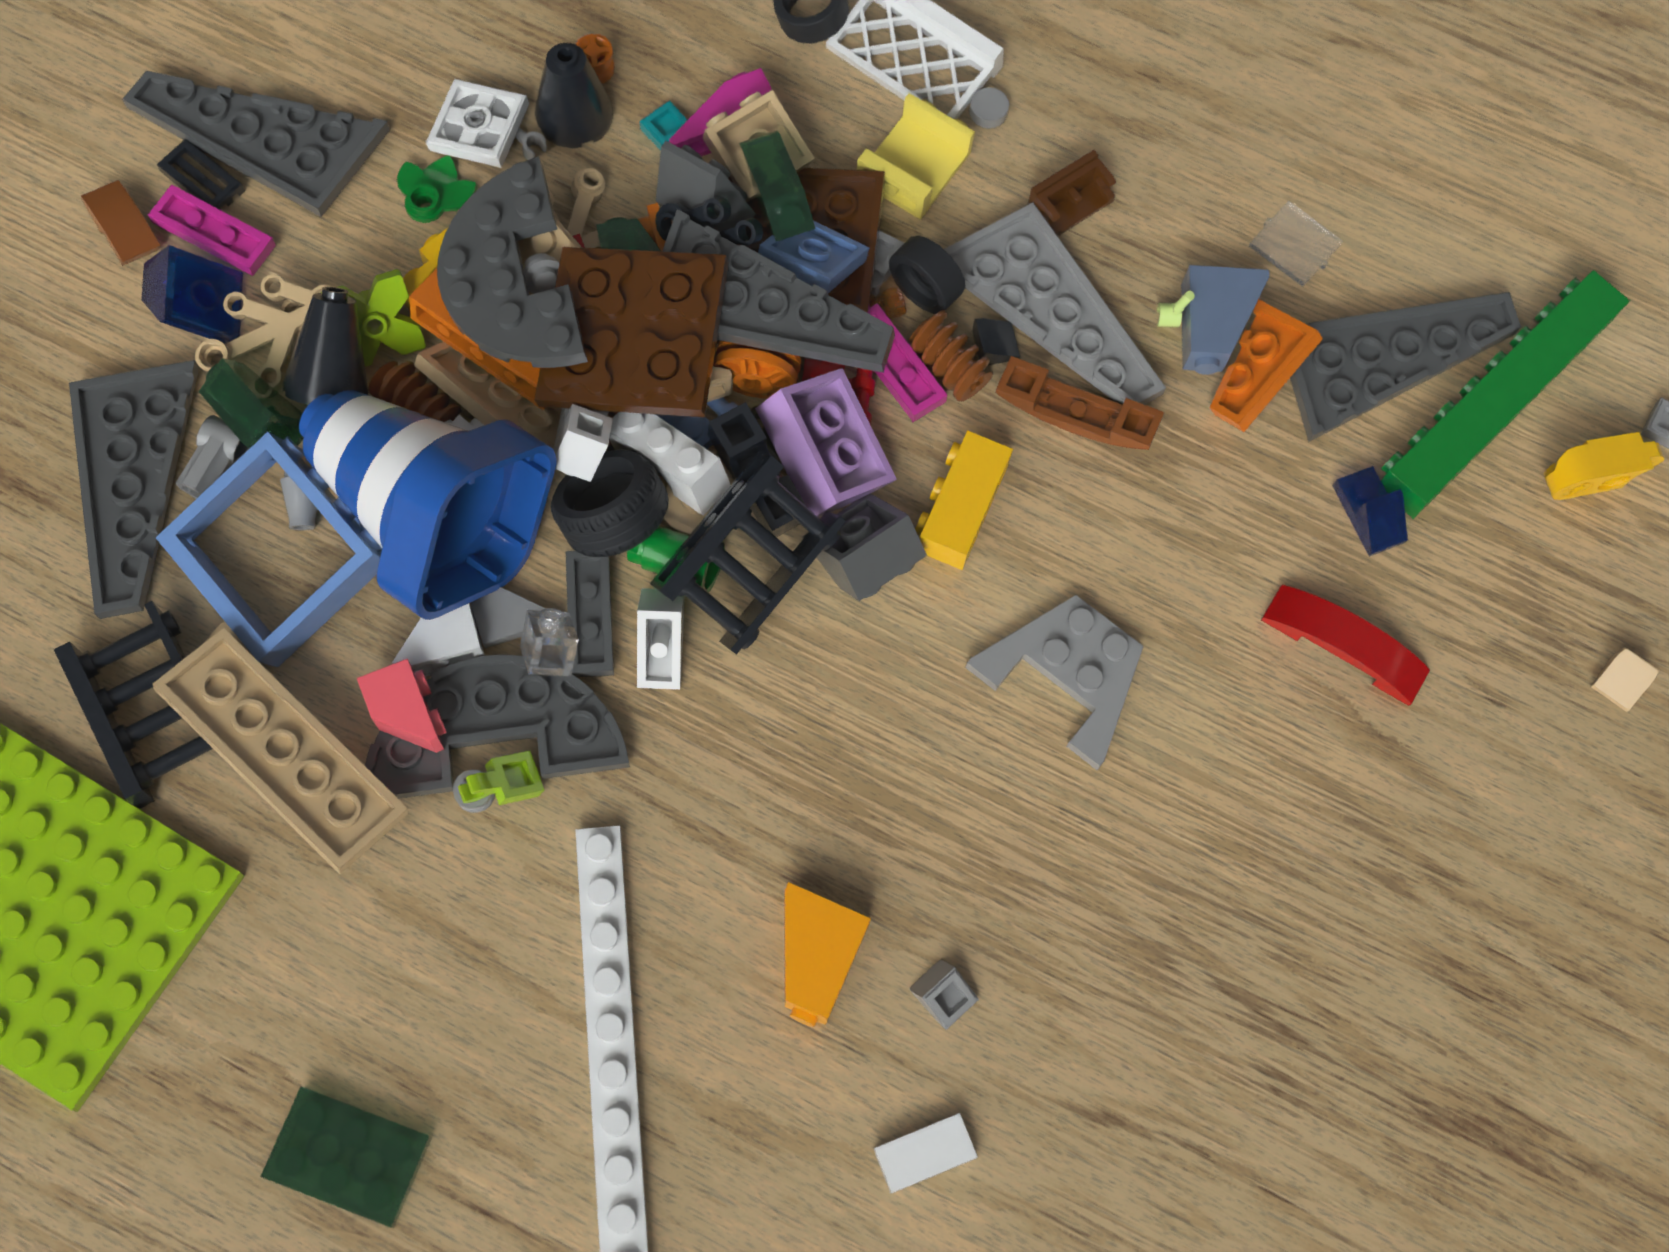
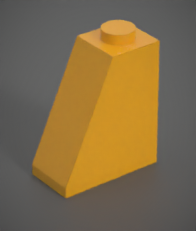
[784,882,871,1027]

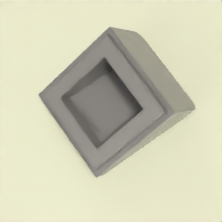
[910,960,979,1030]

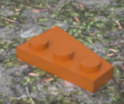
[1210,299,1323,432]

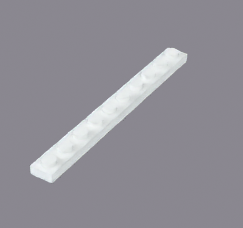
[575,826,649,1252]

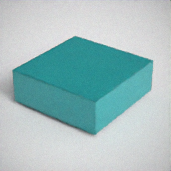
[639,100,688,151]

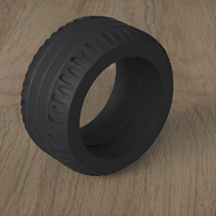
[551,450,669,557]

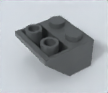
[656,141,756,232]

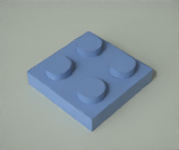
[758,214,869,293]

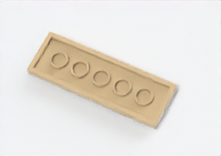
[153,628,408,874]

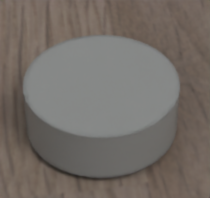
[969,88,1009,128]

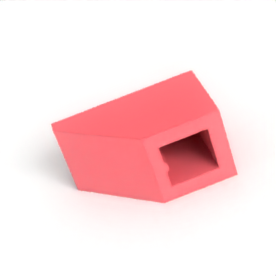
[356,659,447,753]

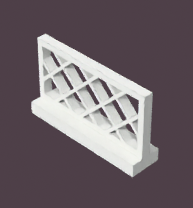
[826,0,1004,119]

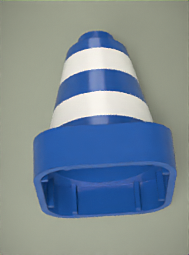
[299,390,556,620]

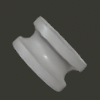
[453,770,495,813]

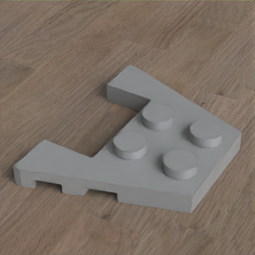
[965,595,1144,770]

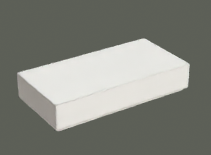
[874,1113,978,1194]

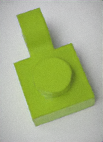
[458,750,545,805]

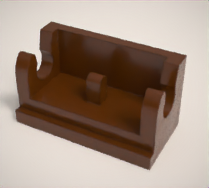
[1027,150,1116,237]

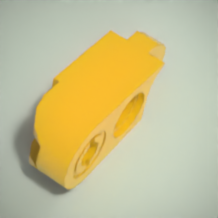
[1544,432,1665,500]

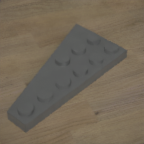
[662,209,895,373]
[69,360,200,619]

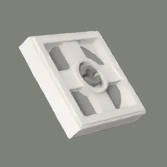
[426,79,529,168]

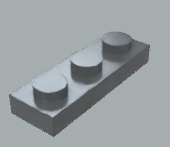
[565,551,614,678]

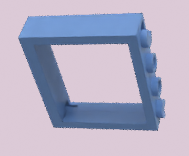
[156,432,382,667]

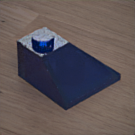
[141,245,243,344]

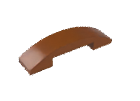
[996,356,1164,450]

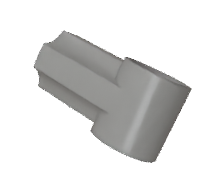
[176,415,254,499]

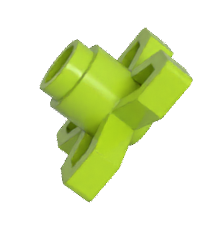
[321,269,426,367]

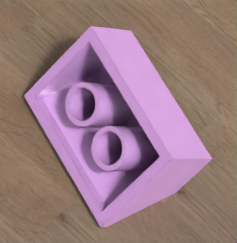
[755,368,897,517]

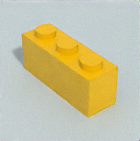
[915,430,1013,570]

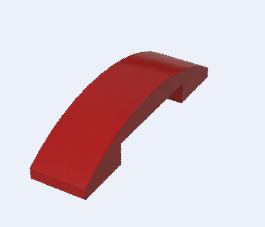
[1261,584,1430,706]

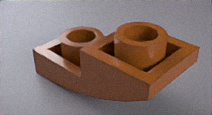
[81,180,161,266]

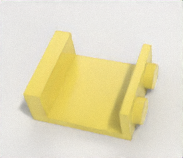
[857,93,975,220]

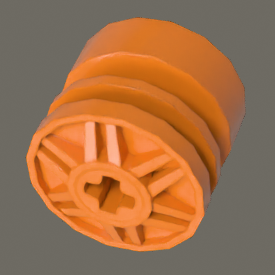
[713,341,801,399]

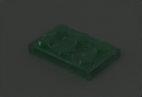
[260,1086,432,1228]

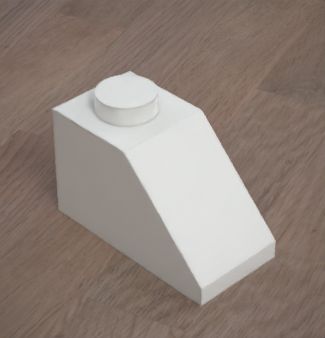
[637,588,684,690]
[392,603,485,677]

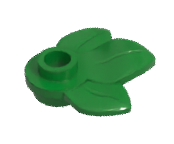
[397,155,477,223]

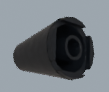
[535,43,613,149]
[283,287,368,405]

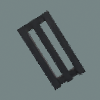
[157,139,245,211]

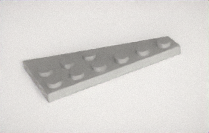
[944,203,1166,405]

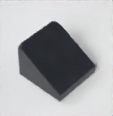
[972,318,1021,365]

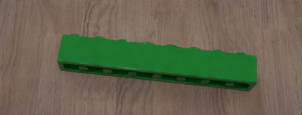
[1376,270,1630,519]

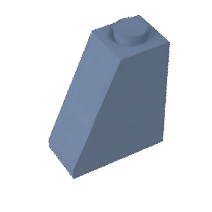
[1181,265,1269,375]

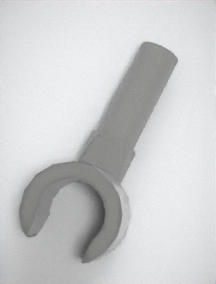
[515,127,546,160]

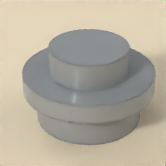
[523,253,559,294]

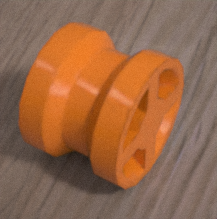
[576,34,615,84]

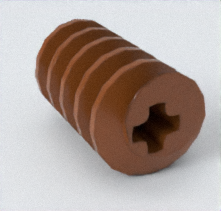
[909,310,993,402]
[368,361,461,422]

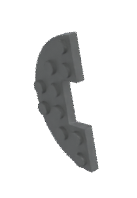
[437,156,588,368]
[365,655,630,799]

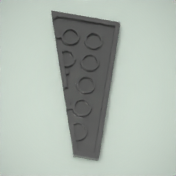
[122,71,390,217]
[1290,292,1521,442]

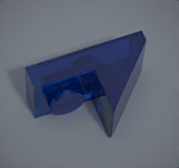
[1332,466,1408,557]

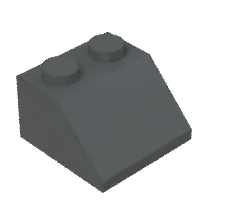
[802,493,927,601]

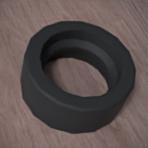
[773,0,849,44]
[888,235,965,314]

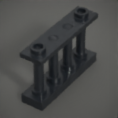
[650,451,846,655]
[53,601,213,809]

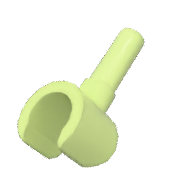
[1157,291,1195,327]

